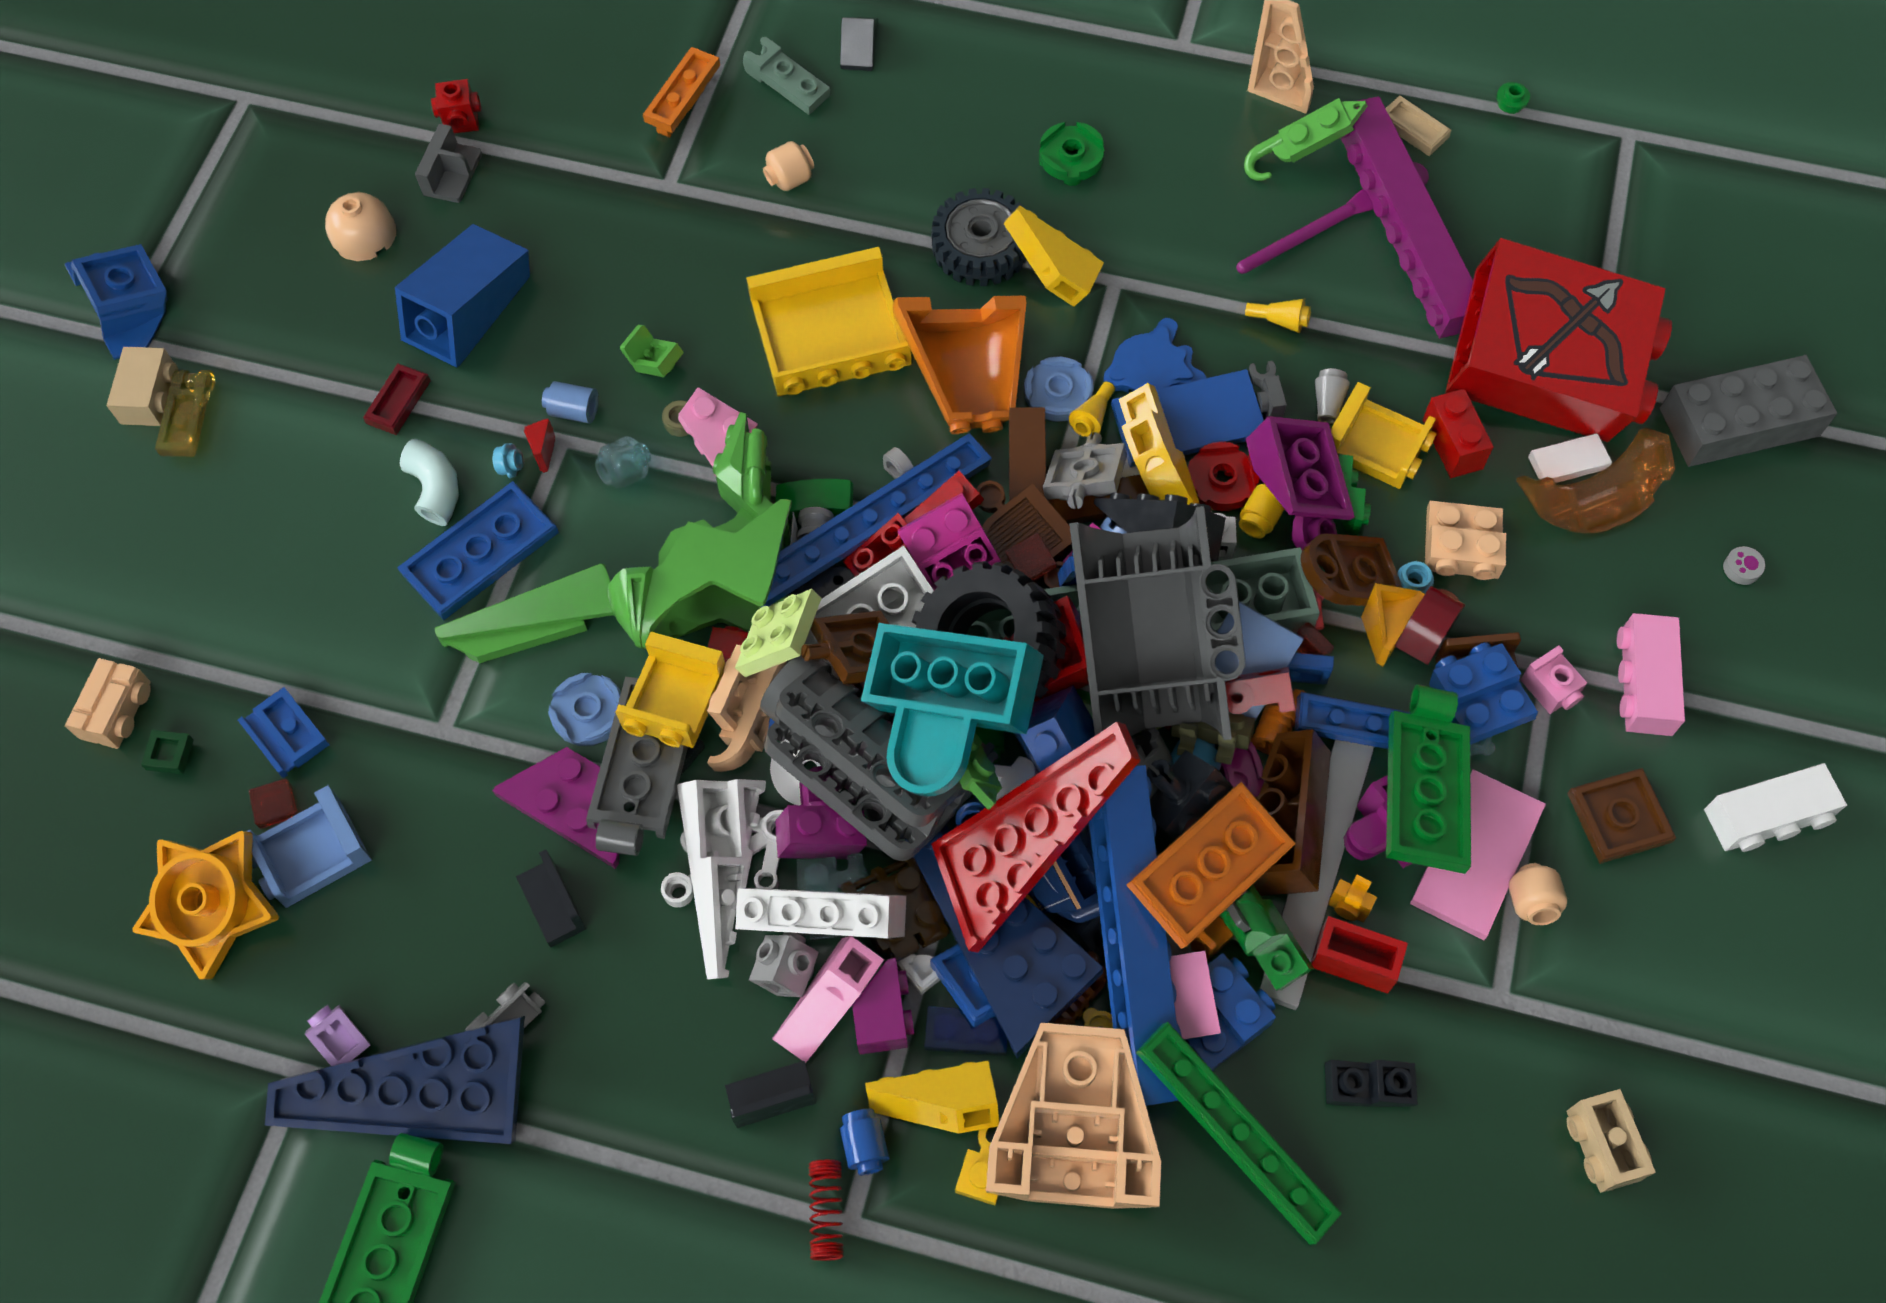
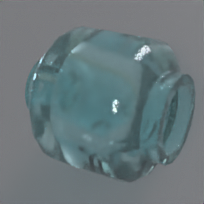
[595,436,651,489]

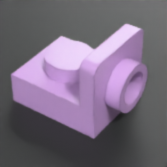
[305,1004,370,1066]

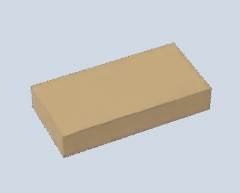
[1386,95,1452,156]

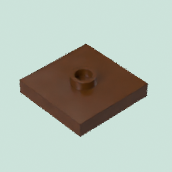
[1567,768,1676,864]

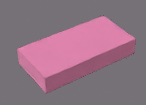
[1169,951,1221,1040]

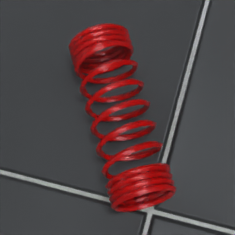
[808,1159,844,1261]

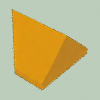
[1361,583,1425,667]

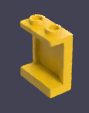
[1331,382,1437,489]
[615,632,725,748]

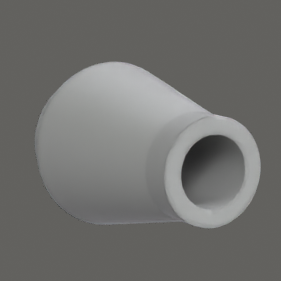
[1315,368,1350,424]

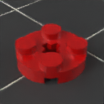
[1188,442,1260,511]

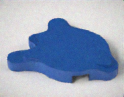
[1103,318,1206,393]

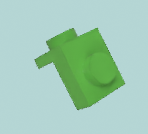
[620,324,684,378]

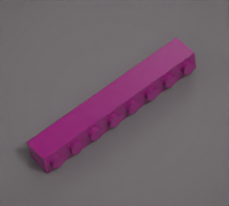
[1339,96,1473,339]

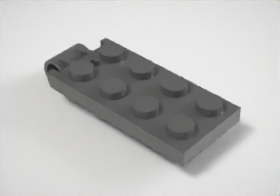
[586,676,688,856]

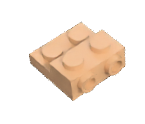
[1425,501,1506,580]

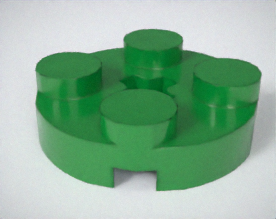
[1039,122,1105,186]

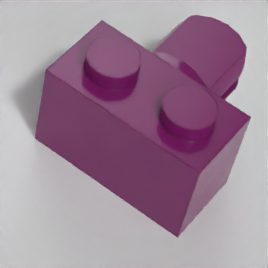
[775,766,867,860]
[1343,775,1413,868]

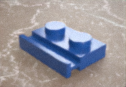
[238,687,330,778]

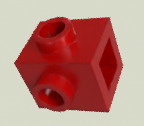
[431,79,481,134]

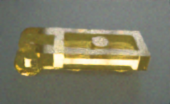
[155,370,215,457]

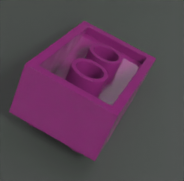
[1246,416,1355,520]

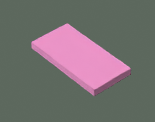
[1410,770,1546,940]

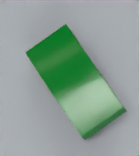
[1338,454,1371,536]
[775,479,853,520]

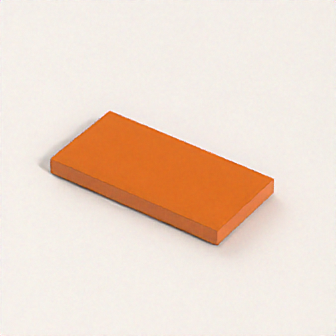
[1126,782,1296,949]

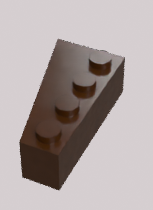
[1253,729,1331,896]

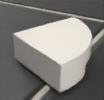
[896,954,940,995]

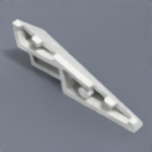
[677,779,766,979]

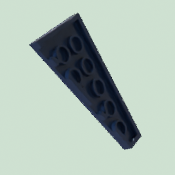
[905,825,1103,1058]
[265,1016,525,1144]

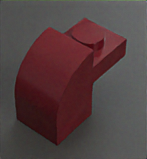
[1395,586,1465,665]

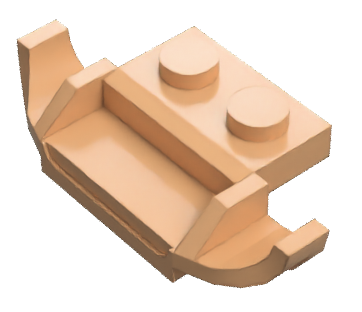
[707,644,787,772]

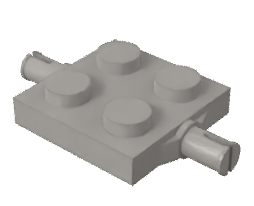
[1043,432,1127,509]

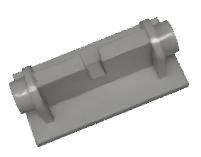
[465,982,545,1031]

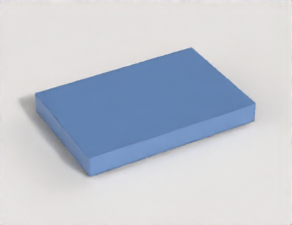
[1216,601,1304,720]

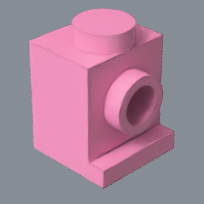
[1521,645,1587,714]

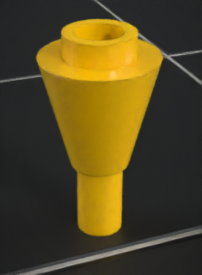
[1245,299,1311,333]
[1069,382,1115,437]

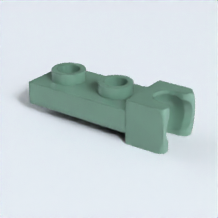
[743,37,830,115]

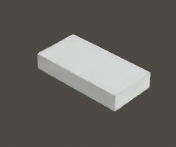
[1528,433,1612,487]

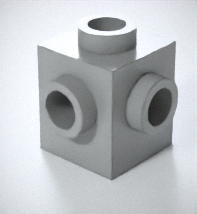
[749,932,819,997]

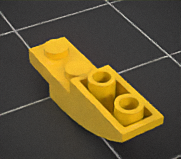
[1119,383,1200,505]

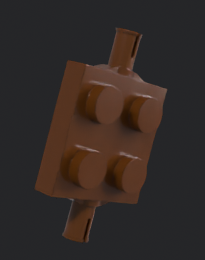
[801,611,889,685]

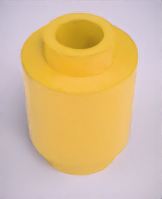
[1239,484,1285,538]

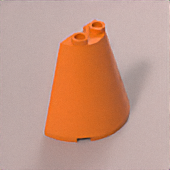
[892,296,1027,434]

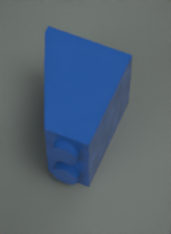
[1014,685,1095,773]

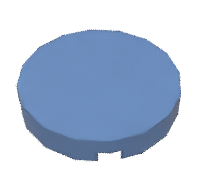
[1024,356,1094,422]
[548,673,621,746]

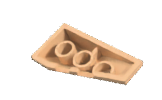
[1247,0,1314,114]

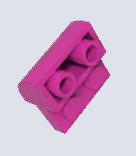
[897,493,1001,590]

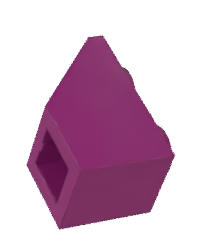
[852,958,914,1055]

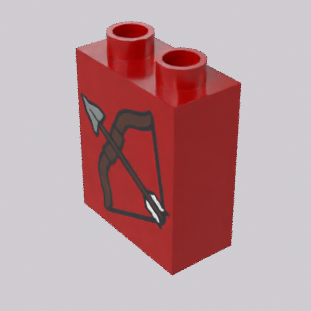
[1445,238,1672,442]

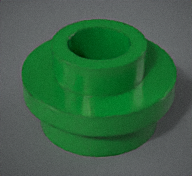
[1496,82,1530,114]

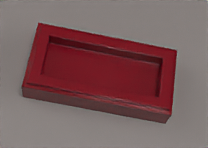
[363,363,431,435]

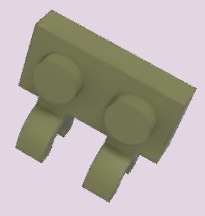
[1171,712,1256,765]

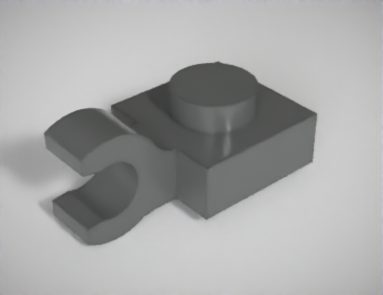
[1248,361,1287,418]

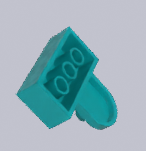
[861,623,1044,797]

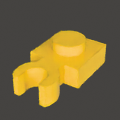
[955,1128,998,1206]

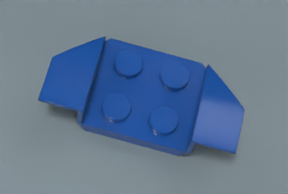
[64,244,168,360]

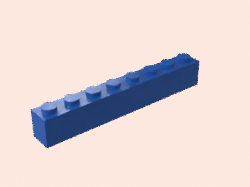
[1089,765,1182,1106]

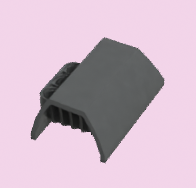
[1069,506,1246,740]

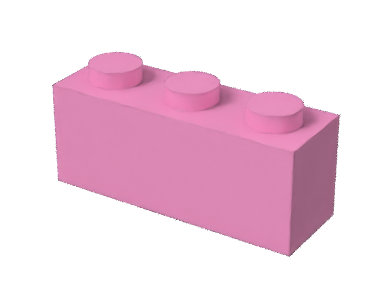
[1617,613,1685,736]

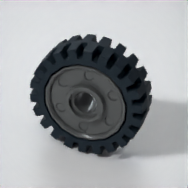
[931,188,1027,286]

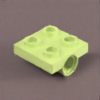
[735,589,822,677]

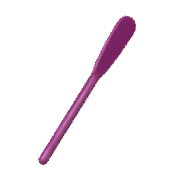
[1236,162,1429,274]

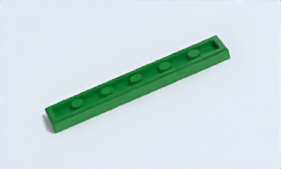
[1135,1022,1342,1245]

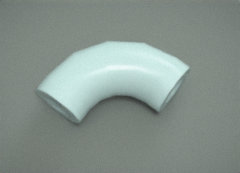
[400,439,459,526]

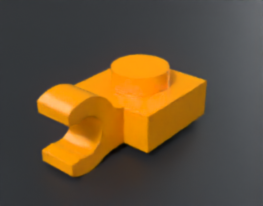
[1328,874,1377,923]

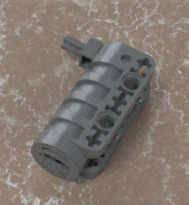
[760,655,999,861]

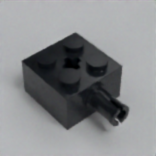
[1146,750,1234,845]

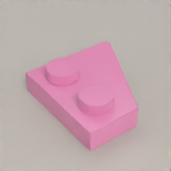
[678,387,758,476]

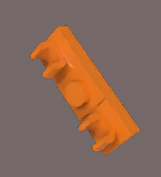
[643,47,720,138]

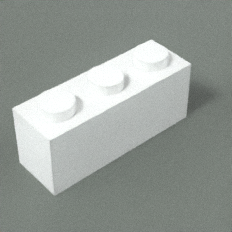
[1704,763,1847,852]

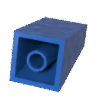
[395,224,530,368]

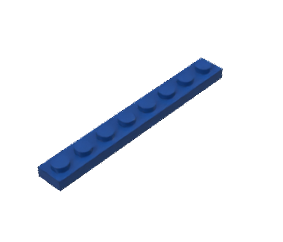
[761,433,992,607]

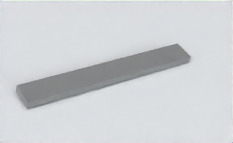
[1259,740,1374,1010]

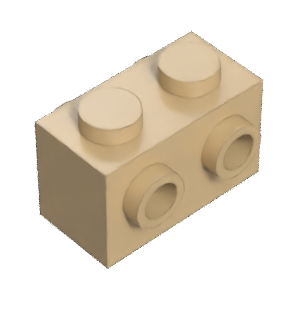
[1566,1089,1656,1193]

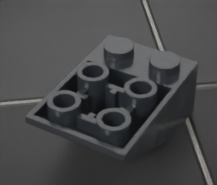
[1094,493,1226,561]

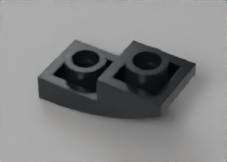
[1324,1060,1418,1107]

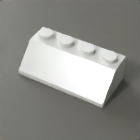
[805,546,934,679]

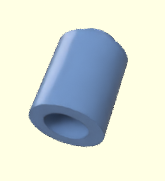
[542,381,598,424]

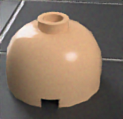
[325,192,396,261]

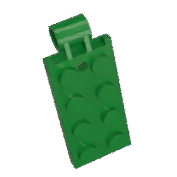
[1386,684,1471,874]
[319,1133,456,1303]

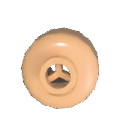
[763,141,814,191]
[1509,863,1567,925]

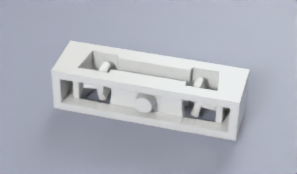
[735,888,906,938]

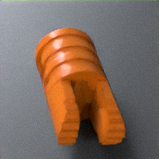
[1251,689,1306,755]

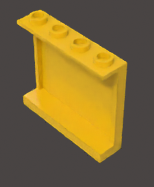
[746,247,912,397]

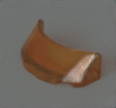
[1516,428,1675,533]

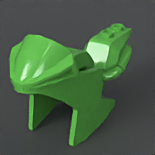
[608,412,792,649]

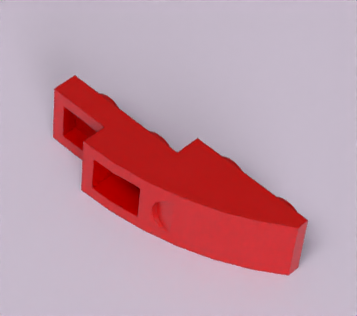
[843,471,985,577]

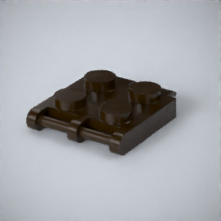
[841,857,949,962]

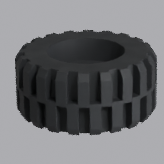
[912,561,1067,698]

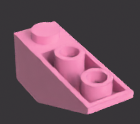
[772,936,884,1063]

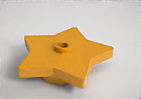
[132,831,279,979]

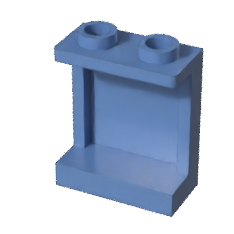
[247,785,372,908]

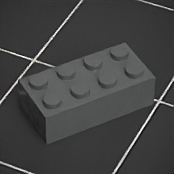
[1660,355,1837,467]

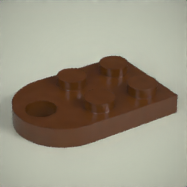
[1301,534,1403,606]

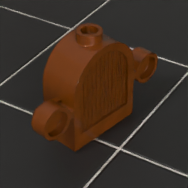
[976,480,1073,589]

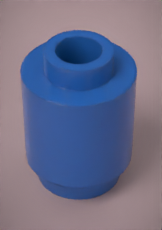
[840,1108,890,1176]

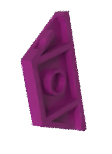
[492,747,620,869]

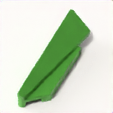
[435,564,614,663]

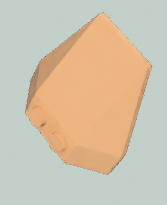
[986,1023,1161,1209]

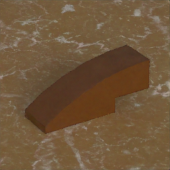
[1009,407,1046,501]

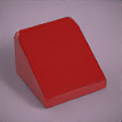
[523,419,555,473]

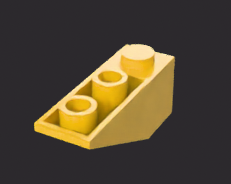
[1004,205,1104,307]
[865,1061,999,1134]

